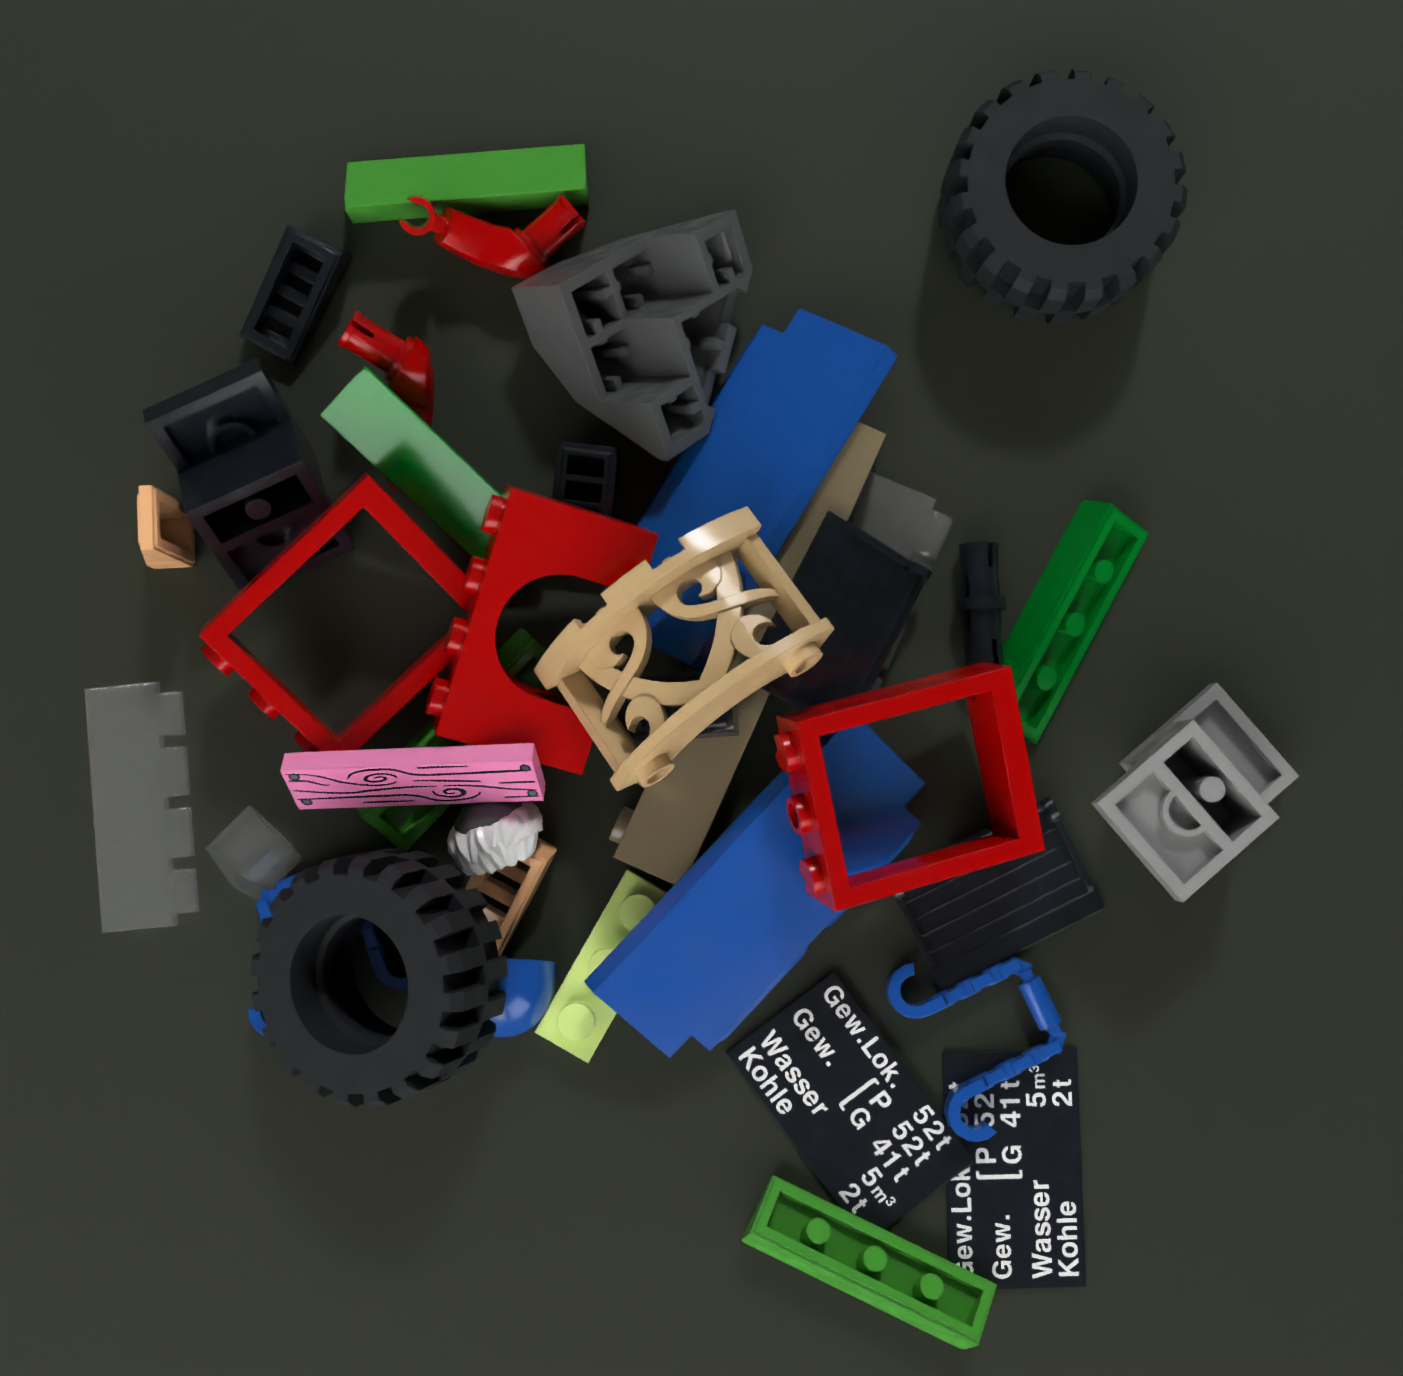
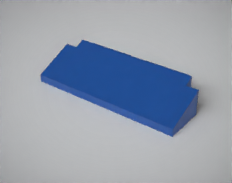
[636,308,898,671]
[584,724,926,1058]

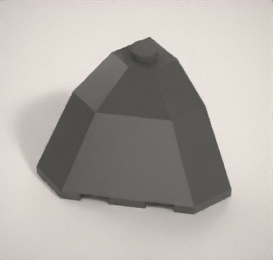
[511,210,753,461]

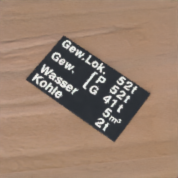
[726,972,975,1229]
[942,1049,1086,1289]

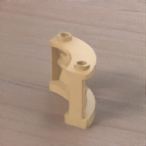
[533,506,834,791]

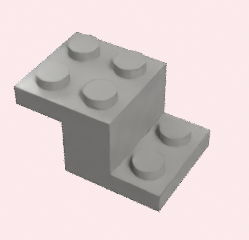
[1091,683,1299,902]

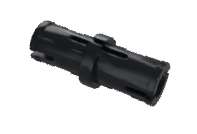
[957,541,1006,666]

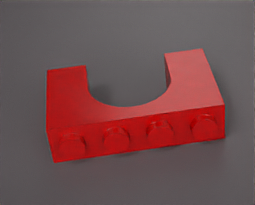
[425,484,659,775]

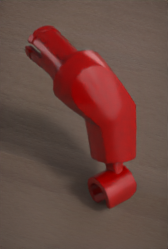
[399,194,587,279]
[337,310,435,493]

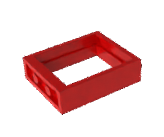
[198,472,471,752]
[773,662,1045,912]

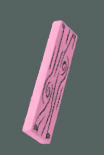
[280,743,546,810]

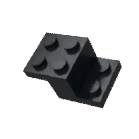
[143,358,356,591]

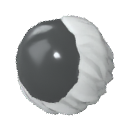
[447,801,543,876]

